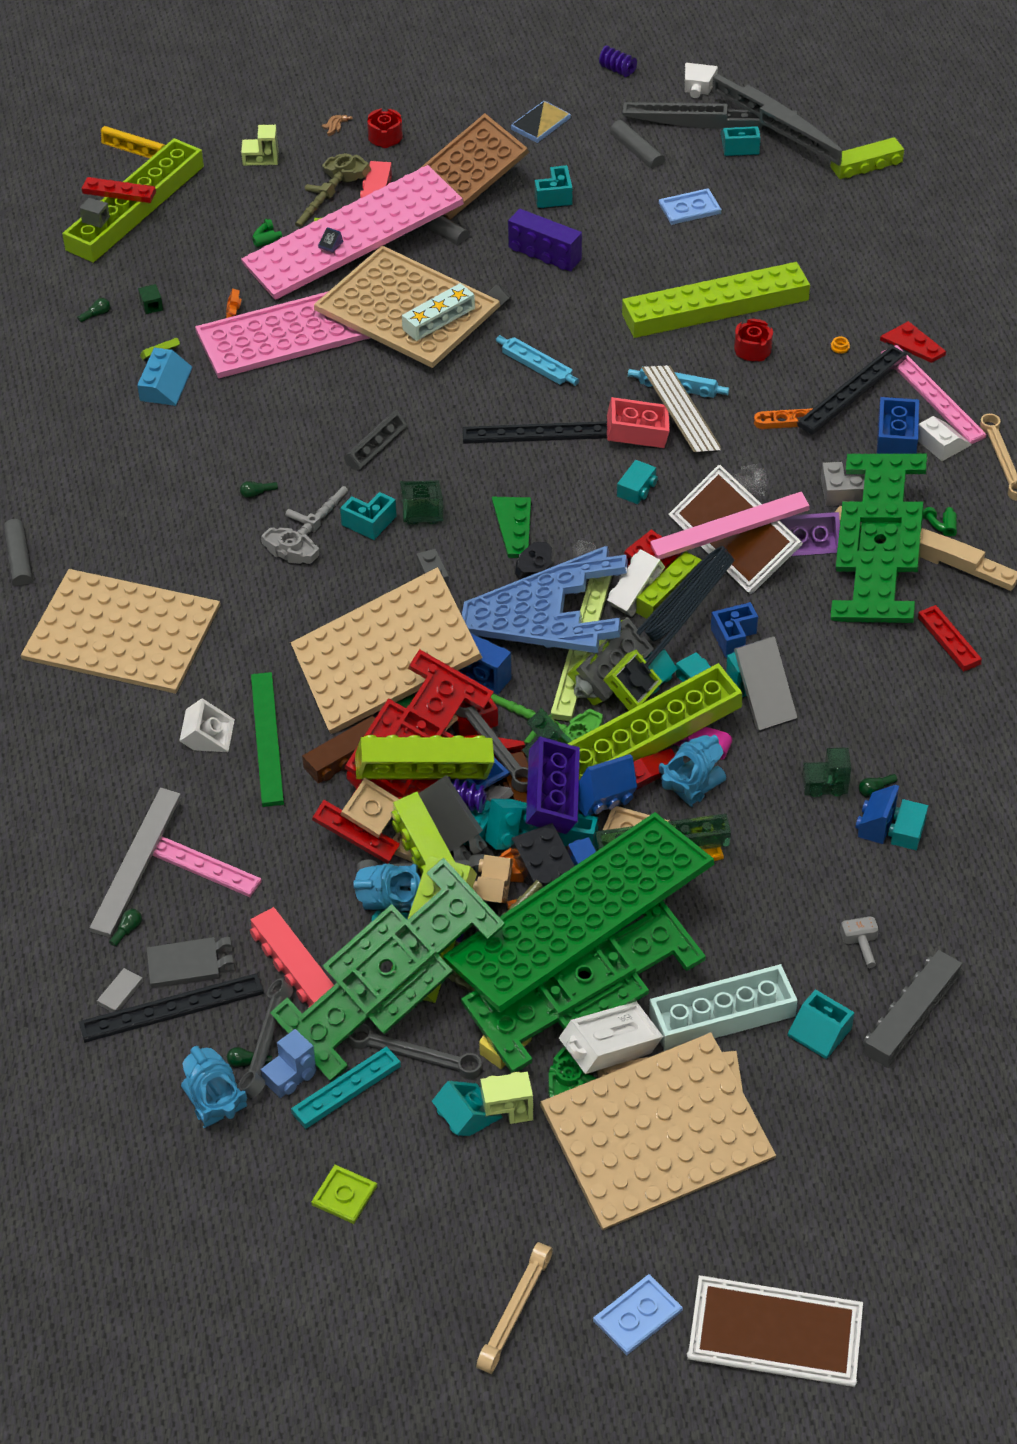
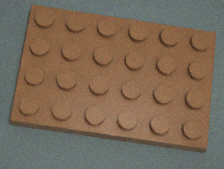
[418,113,529,220]

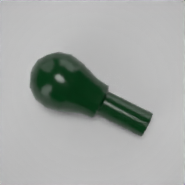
[77,298,110,323]
[240,481,278,499]
[859,774,898,797]
[109,909,142,947]
[226,1047,272,1068]

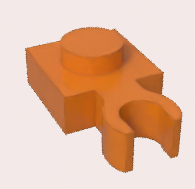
[226,288,241,318]

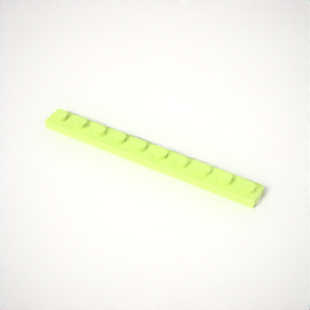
[551,575,613,721]

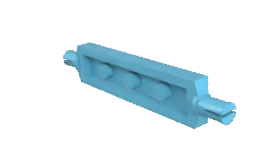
[496,335,579,386]
[628,366,729,398]

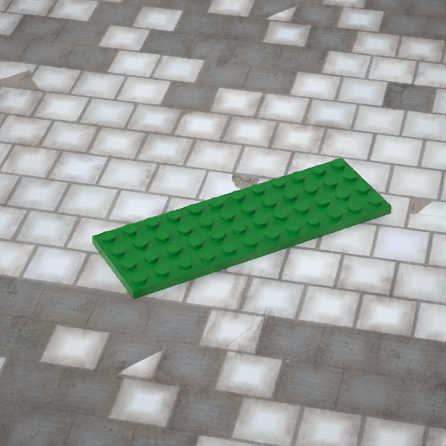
[443,812,714,1013]

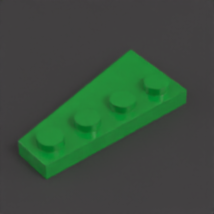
[492,497,531,558]

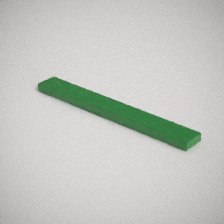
[251,672,284,807]

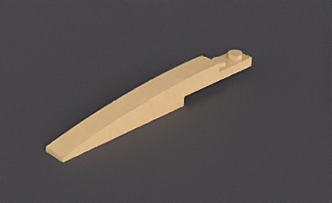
[835,506,1017,591]

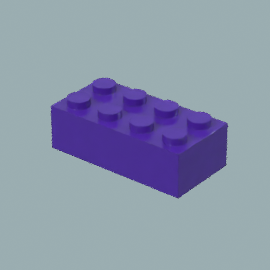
[508,208,582,271]
[526,736,580,834]

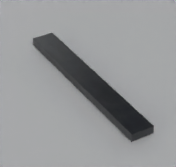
[797,345,907,435]
[462,421,607,444]
[79,973,264,1043]

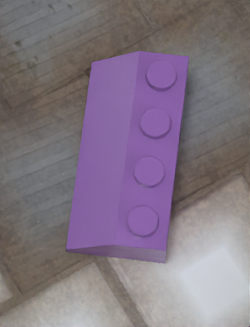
[779,512,840,556]

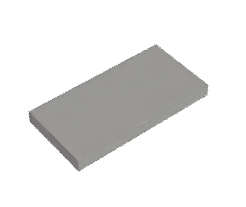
[734,637,797,730]

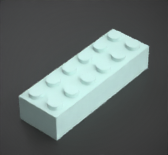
[649,964,798,1051]

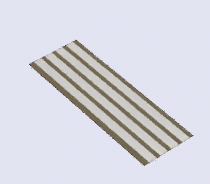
[641,365,721,452]

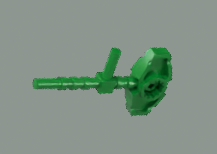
[548,1047,600,1098]

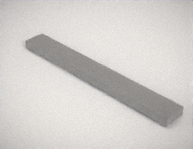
[90,787,181,937]

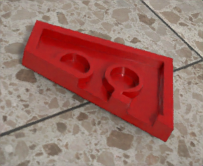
[880,321,946,363]

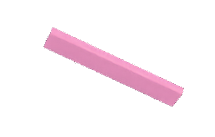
[152,836,262,897]

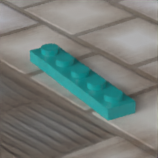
[291,1046,401,1129]

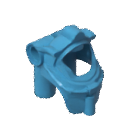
[659,735,726,807]
[353,864,421,912]
[181,1046,247,1128]

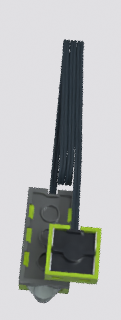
[567,546,734,710]

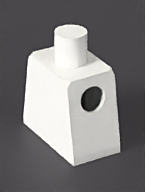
[685,63,718,98]

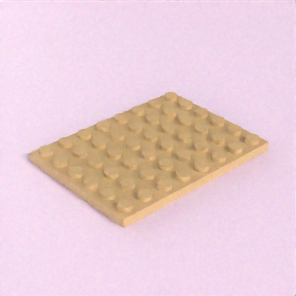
[314,246,500,368]
[291,567,482,734]
[21,569,220,693]
[540,1033,776,1231]

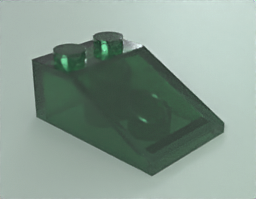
[400,480,443,525]

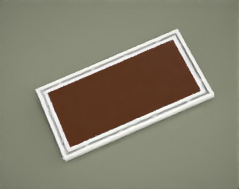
[668,465,803,594]
[687,1275,863,1387]

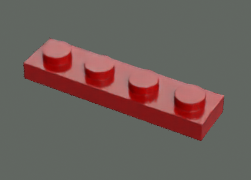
[82,177,156,203]
[918,605,982,672]

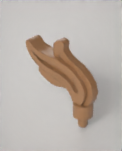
[322,115,353,136]

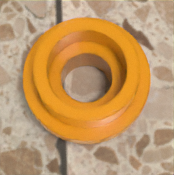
[831,336,850,353]

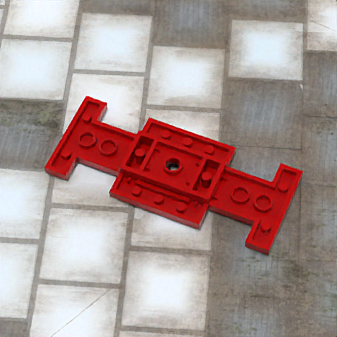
[312,649,494,864]

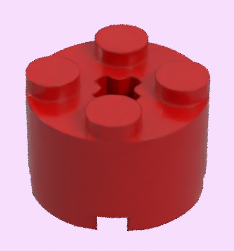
[367,109,403,148]
[734,319,773,361]

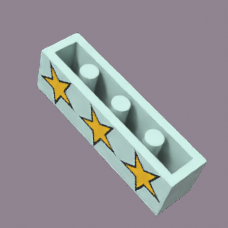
[402,283,475,341]

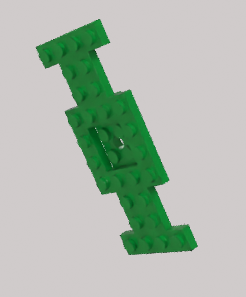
[831,454,928,623]
[270,858,505,1082]
[461,901,706,1073]

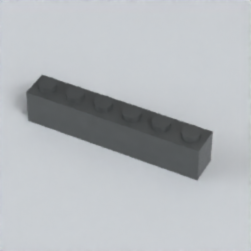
[863,950,962,1068]

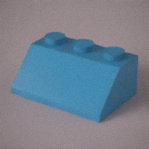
[137,348,192,406]

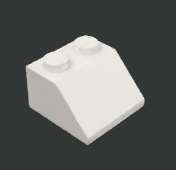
[918,416,972,461]
[180,698,235,752]

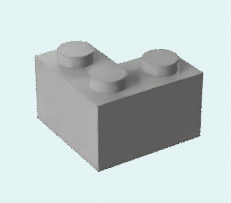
[821,462,865,506]

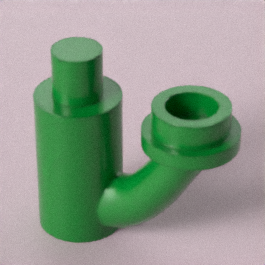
[252,219,283,248]
[923,507,957,536]

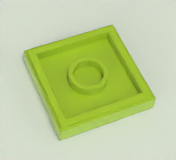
[311,1165,377,1224]

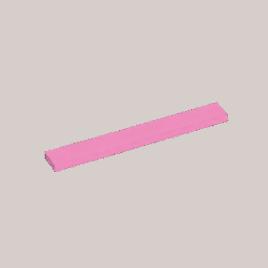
[881,345,987,444]
[650,492,809,560]

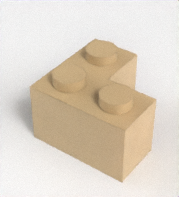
[472,855,513,903]

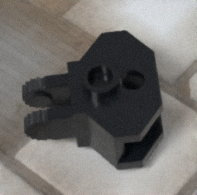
[515,542,553,579]

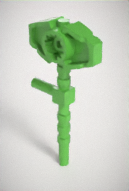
[491,694,604,747]

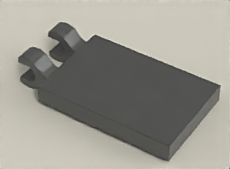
[418,775,487,861]
[147,937,235,988]

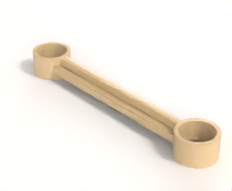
[980,414,1017,501]
[476,1242,553,1374]

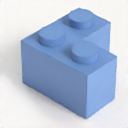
[261,1029,316,1098]

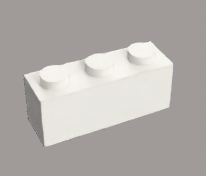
[607,549,665,617]

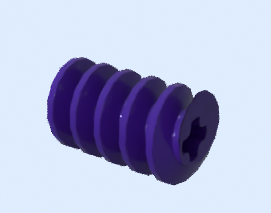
[599,45,637,77]
[448,776,487,813]

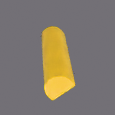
[101,126,165,158]

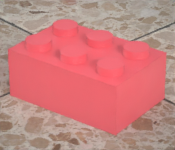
[607,397,669,448]

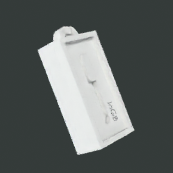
[559,1001,663,1074]

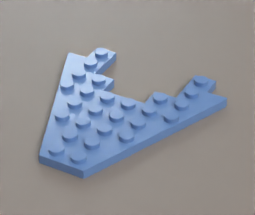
[462,546,628,653]

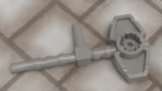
[261,486,348,564]

